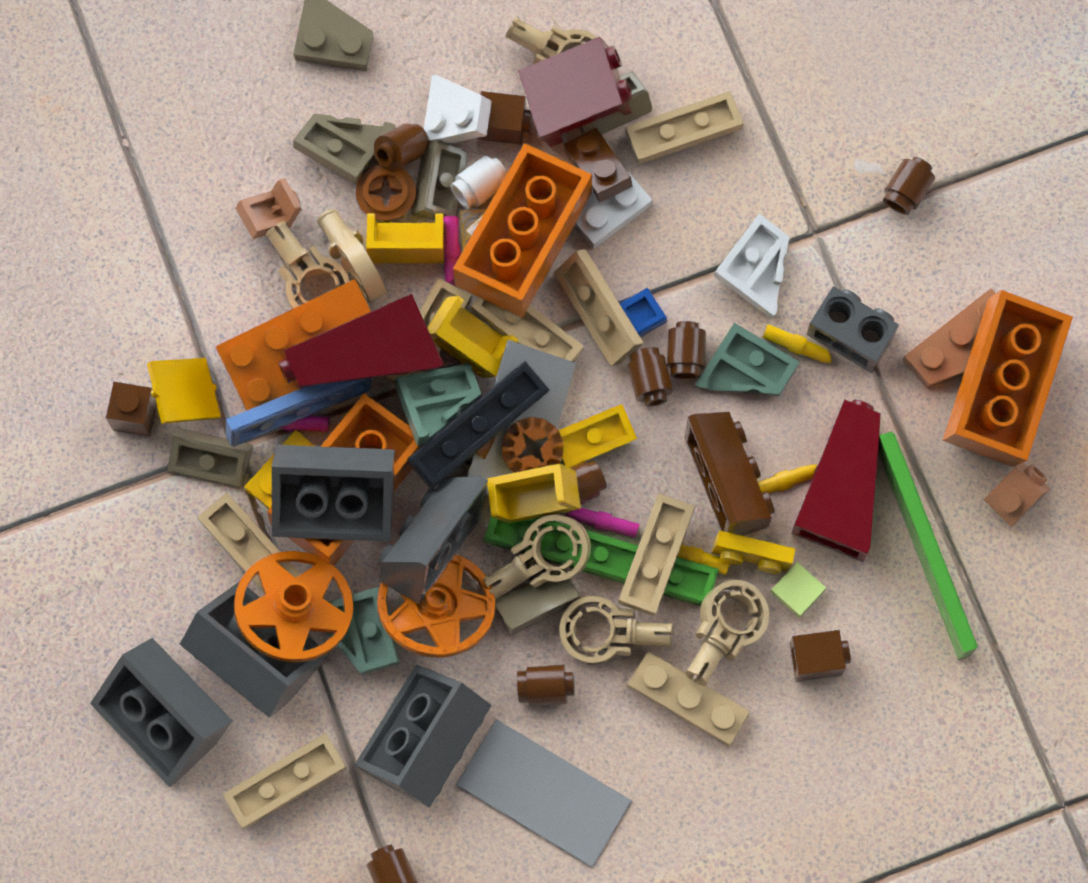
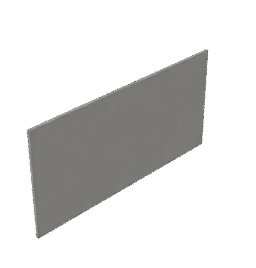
[467,340,576,495]
[456,719,632,867]

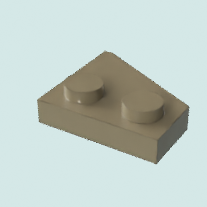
[293,0,374,71]
[293,113,396,185]

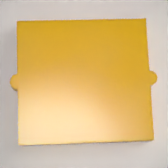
[147,357,221,424]

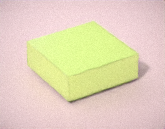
[770,562,826,618]

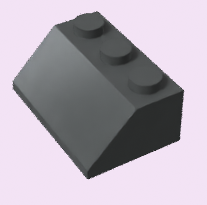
[272,445,395,542]
[378,476,488,604]
[180,581,329,718]
[90,638,232,787]
[354,664,492,808]

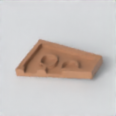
[903,288,996,389]

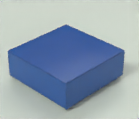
[620,288,667,338]

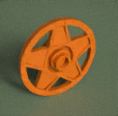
[234,551,353,662]
[377,554,495,658]

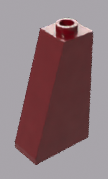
[278,294,444,388]
[791,399,881,562]

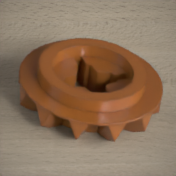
[356,165,416,223]
[502,417,564,473]

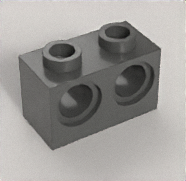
[806,286,899,373]

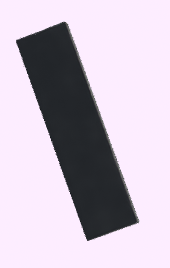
[406,361,550,490]

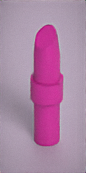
[444,216,461,287]
[279,416,330,432]
[565,508,640,539]

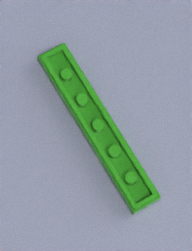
[878,431,978,660]
[484,516,719,606]

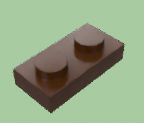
[564,128,633,203]

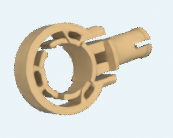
[505,17,597,64]
[317,209,387,303]
[265,221,350,309]
[484,515,591,599]
[685,580,769,686]
[559,596,673,664]

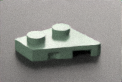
[695,322,800,396]
[395,363,481,446]
[326,587,401,675]

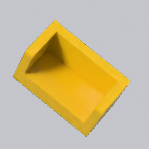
[366,213,444,263]
[427,295,519,379]
[487,464,581,524]

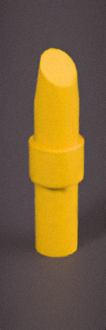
[762,324,832,363]
[758,464,817,494]
[677,544,730,575]

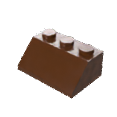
[684,412,775,536]

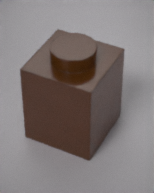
[477,91,532,145]
[106,381,157,437]
[789,630,851,682]

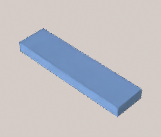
[226,378,372,447]

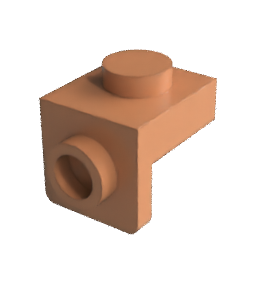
[235,178,301,239]
[983,463,1050,527]

